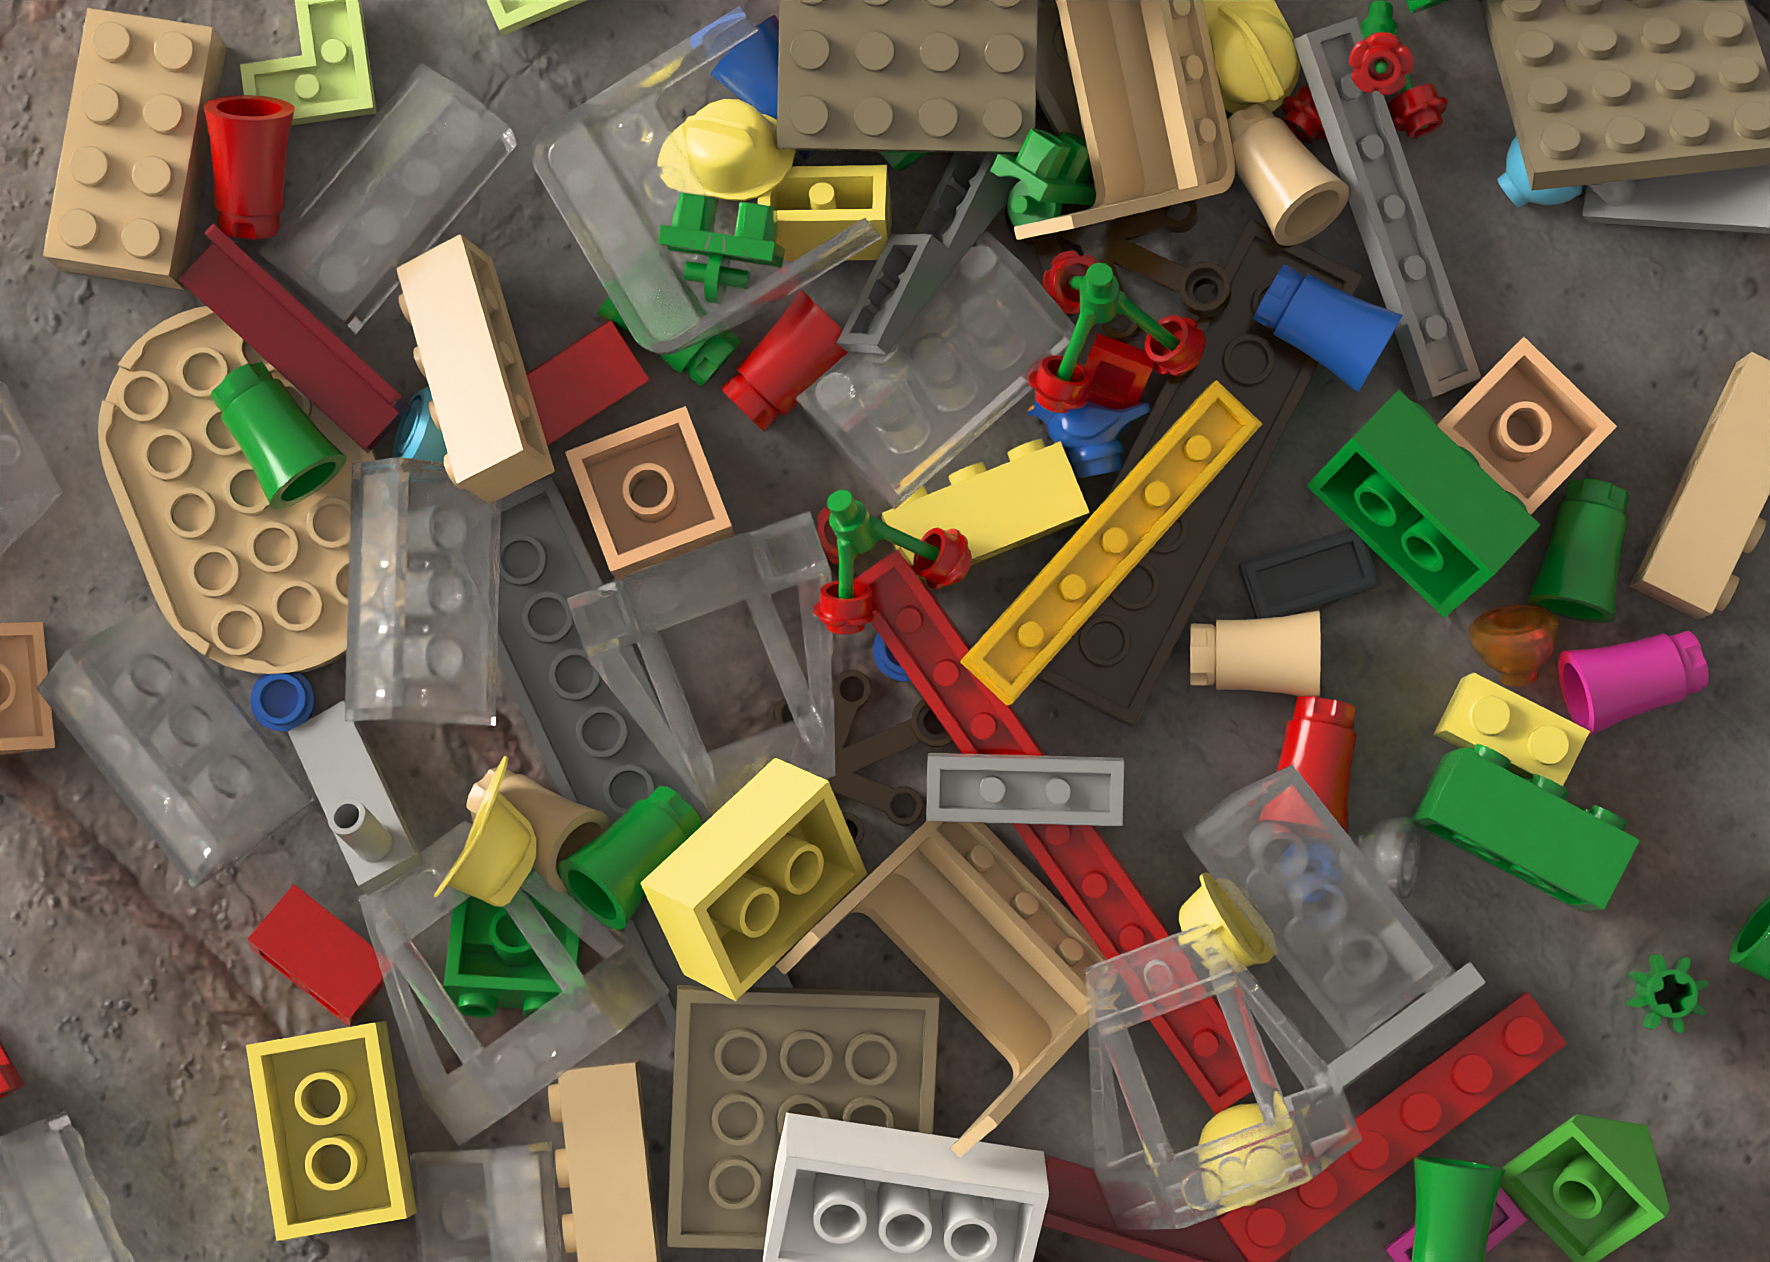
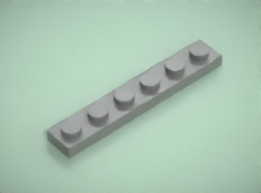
[1293,17,1482,401]

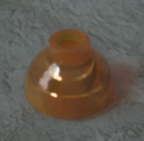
[1468,605,1559,686]

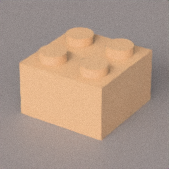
[1437,337,1617,515]
[565,406,735,580]

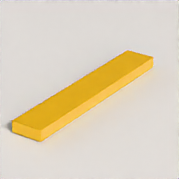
[960,380,1262,706]

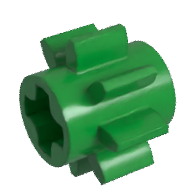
[1625,954,1709,1033]

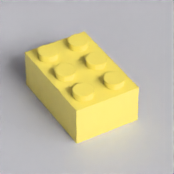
[640,758,867,1001]
[246,1021,417,1241]

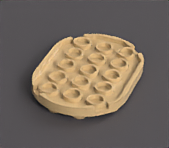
[98,306,404,675]

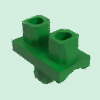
[990,129,1096,226]
[658,193,785,304]

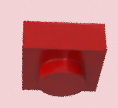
[1084,333,1154,409]

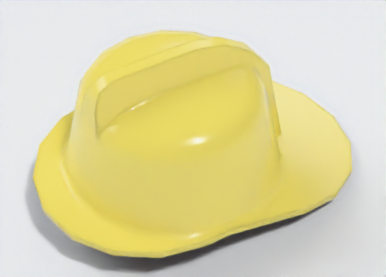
[1202,0,1301,114]
[659,99,796,201]
[434,756,536,907]
[1179,872,1274,974]

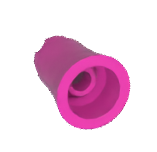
[1558,631,1709,737]

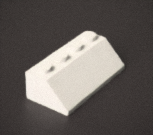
[763,1113,1049,1262]

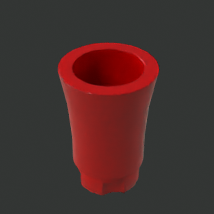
[204,95,295,240]
[720,289,861,432]
[1259,696,1357,839]

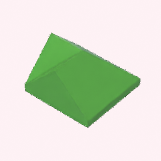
[1500,1114,1670,1262]

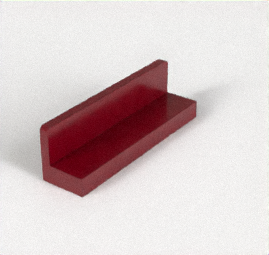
[178,224,411,453]
[1042,1155,1293,1262]

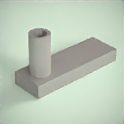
[1582,165,1770,234]
[288,701,424,895]
[926,753,1124,826]
[1311,911,1486,1102]

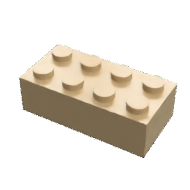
[43,8,227,290]

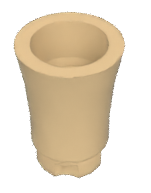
[1227,103,1350,246]
[1190,610,1321,697]
[466,767,611,892]

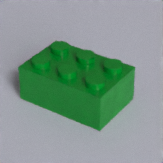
[1306,390,1541,618]
[1409,744,1640,911]

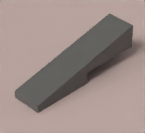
[837,153,1021,354]

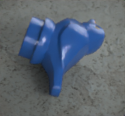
[1027,400,1151,478]

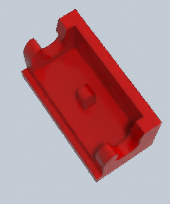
[526,321,649,446]
[248,884,395,1027]

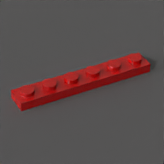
[1217,992,1567,1262]

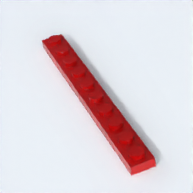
[854,547,1269,1115]

